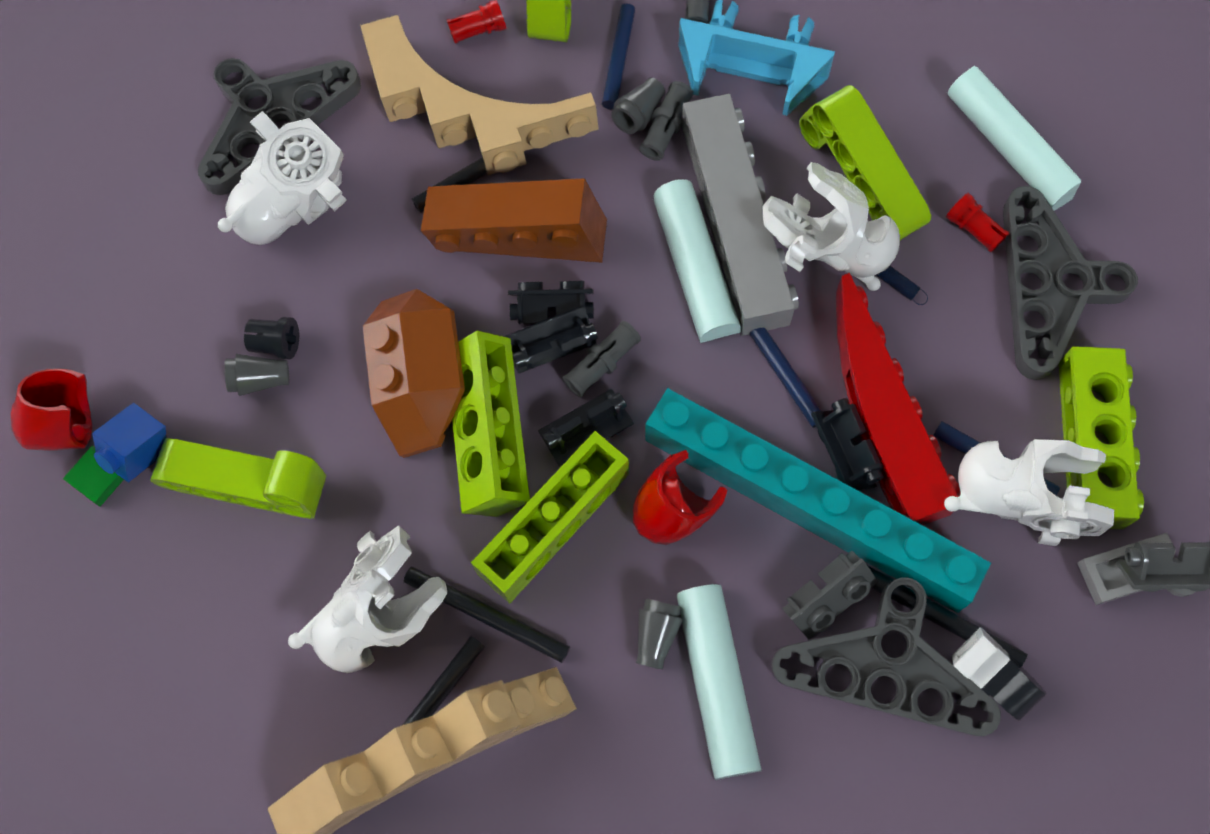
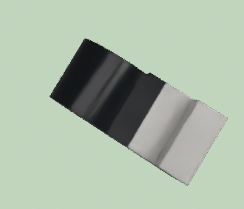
[952,627,1047,720]

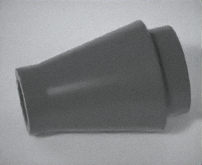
[612,78,665,134]
[225,354,289,396]
[636,599,683,669]

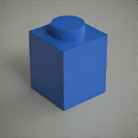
[92,402,167,483]

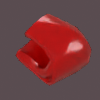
[11,368,92,451]
[633,450,728,545]

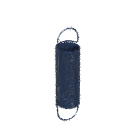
[877,266,928,305]

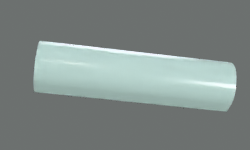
[948,65,1081,211]
[654,179,741,343]
[677,584,762,780]

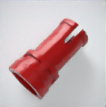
[447,0,506,44]
[945,192,1010,253]

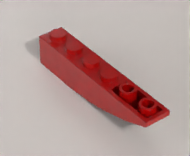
[836,273,961,525]

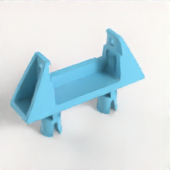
[678,0,835,116]

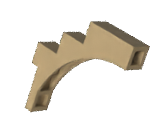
[360,15,599,175]
[267,667,577,834]

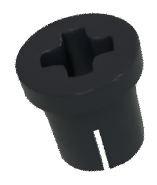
[244,317,300,359]

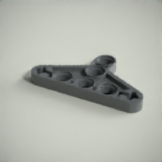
[198,58,361,195]
[1003,186,1138,380]
[771,578,1001,736]

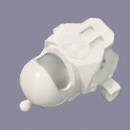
[218,111,347,245]
[762,162,900,291]
[944,439,1114,546]
[288,525,448,673]

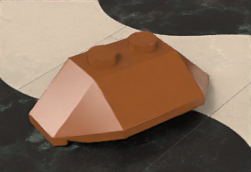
[363,289,465,458]

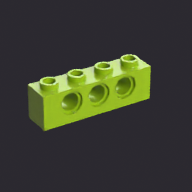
[452,330,530,517]
[1058,346,1144,529]
[471,431,629,604]

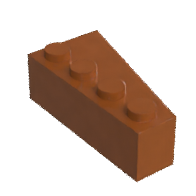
[421,178,607,263]

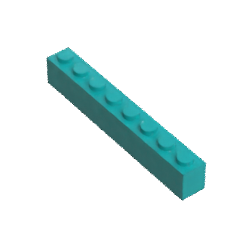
[645,388,991,613]

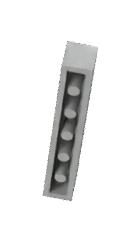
[682,93,799,336]

